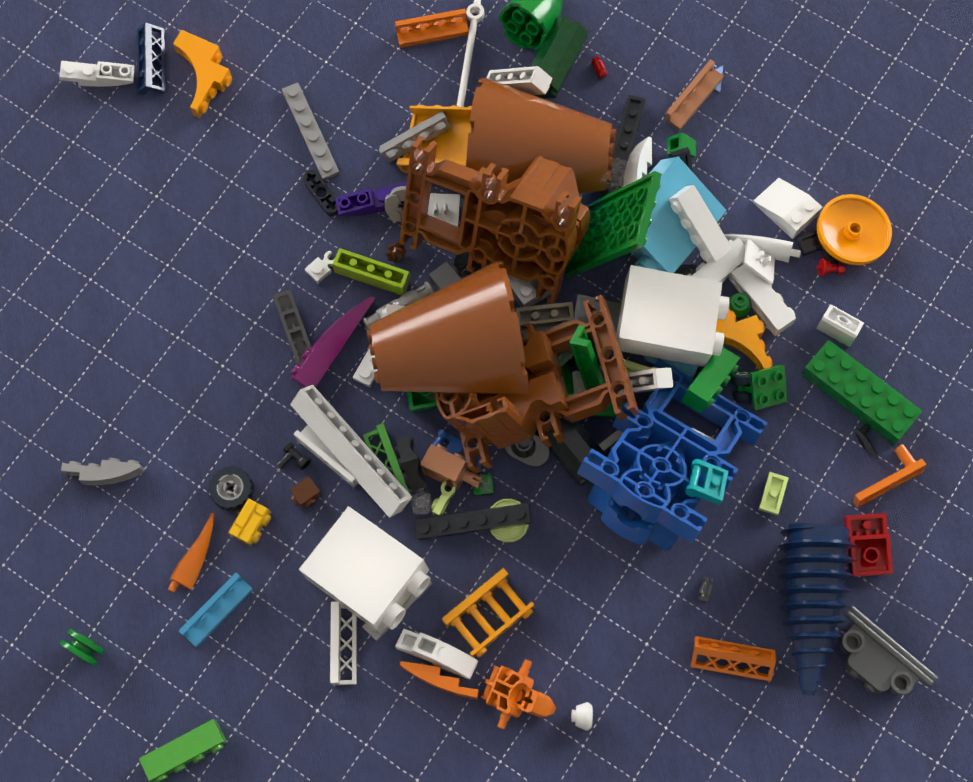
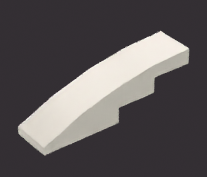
[623,136,652,187]

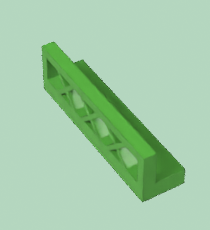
[363,423,410,494]

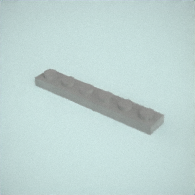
[282,82,340,181]

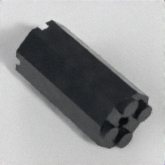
[536,416,608,486]

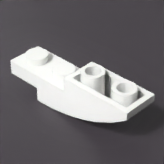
[59,61,135,86]
[395,629,478,680]

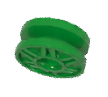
[59,628,106,666]

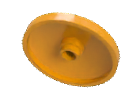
[817,194,892,265]

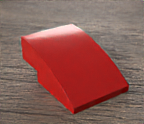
[843,513,893,576]

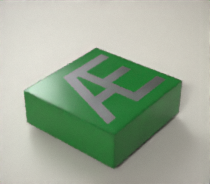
[473,474,494,497]

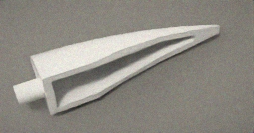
[724,234,801,262]

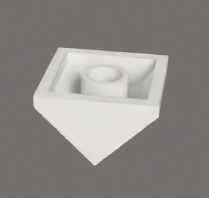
[816,305,864,347]

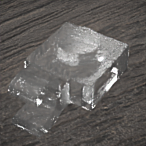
[411,488,432,515]

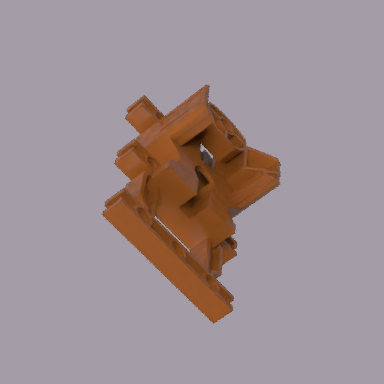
[399,136,590,304]
[434,295,640,474]

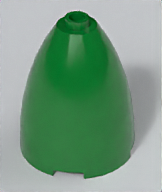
[499,0,563,50]

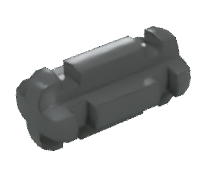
[698,577,713,602]

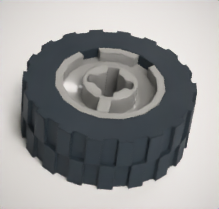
[209,466,254,511]

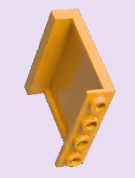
[397,104,472,173]

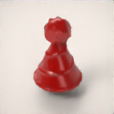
[816,258,846,277]

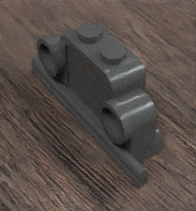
[839,606,938,695]

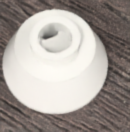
[571,702,593,731]

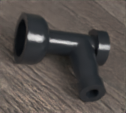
[277,443,312,471]

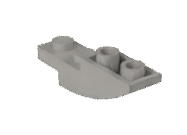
[61,458,144,485]

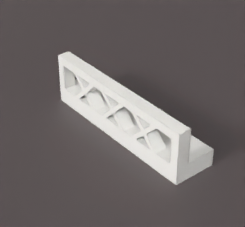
[294,425,358,488]
[330,602,357,685]

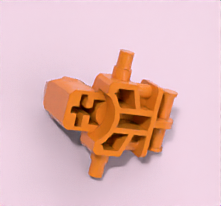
[481,659,556,729]

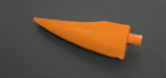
[168,512,215,593]

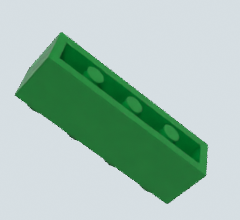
[681,347,740,414]

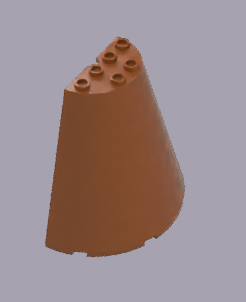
[466,78,617,194]
[366,261,530,394]

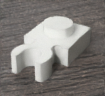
[305,251,334,284]

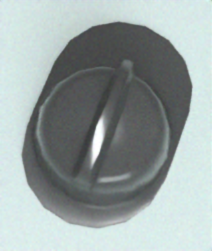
[505,434,550,466]

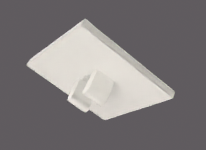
[427,193,460,227]
[744,239,775,285]

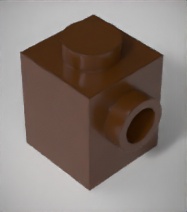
[289,476,322,509]

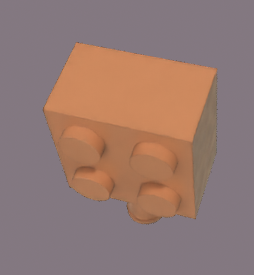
[420,444,483,491]

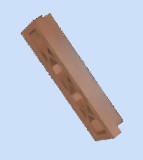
[665,59,724,132]

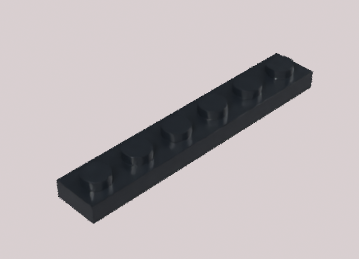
[415,503,532,540]

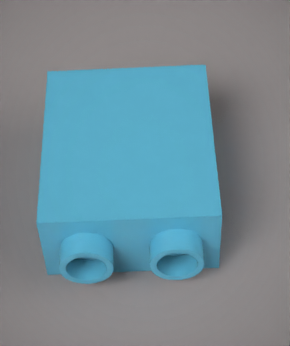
[631,156,727,273]

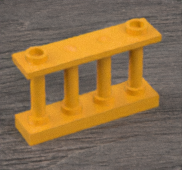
[442,568,534,658]

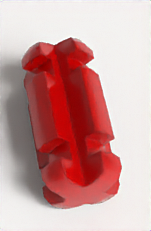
[591,56,608,79]

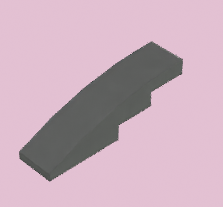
[273,290,311,365]

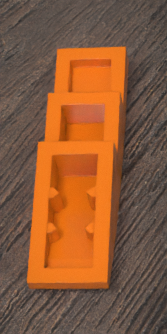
[400,661,479,700]

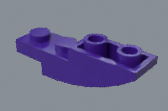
[335,181,407,216]

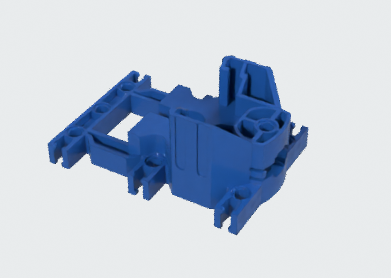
[577,359,767,550]

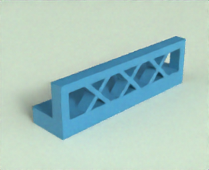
[179,573,254,648]

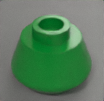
[729,293,752,318]

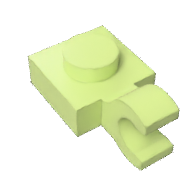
[431,482,456,517]

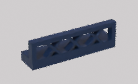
[137,22,165,95]

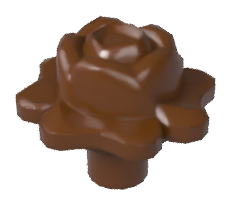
[385,241,407,263]

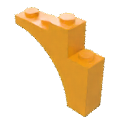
[173,30,232,118]
[716,308,773,370]

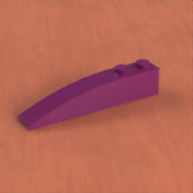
[290,296,375,388]

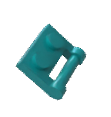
[685,459,728,505]

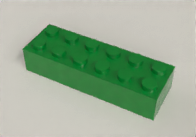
[801,340,922,446]

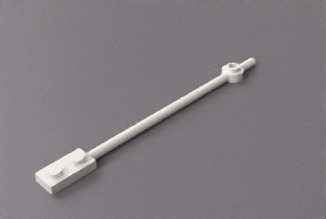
[457,0,485,107]

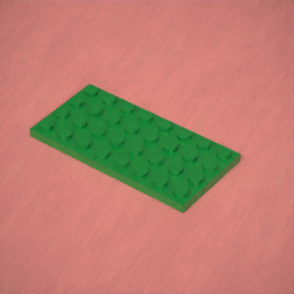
[564,171,662,278]

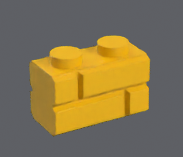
[228,498,271,546]

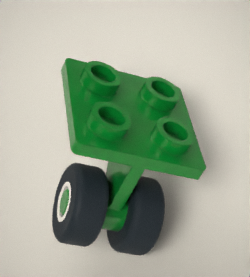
[730,365,787,410]

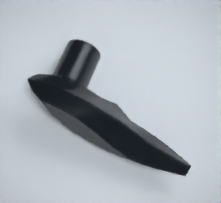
[855,424,879,459]

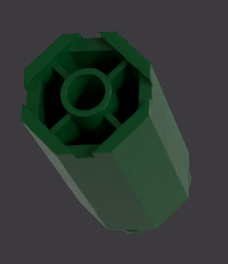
[530,17,588,99]

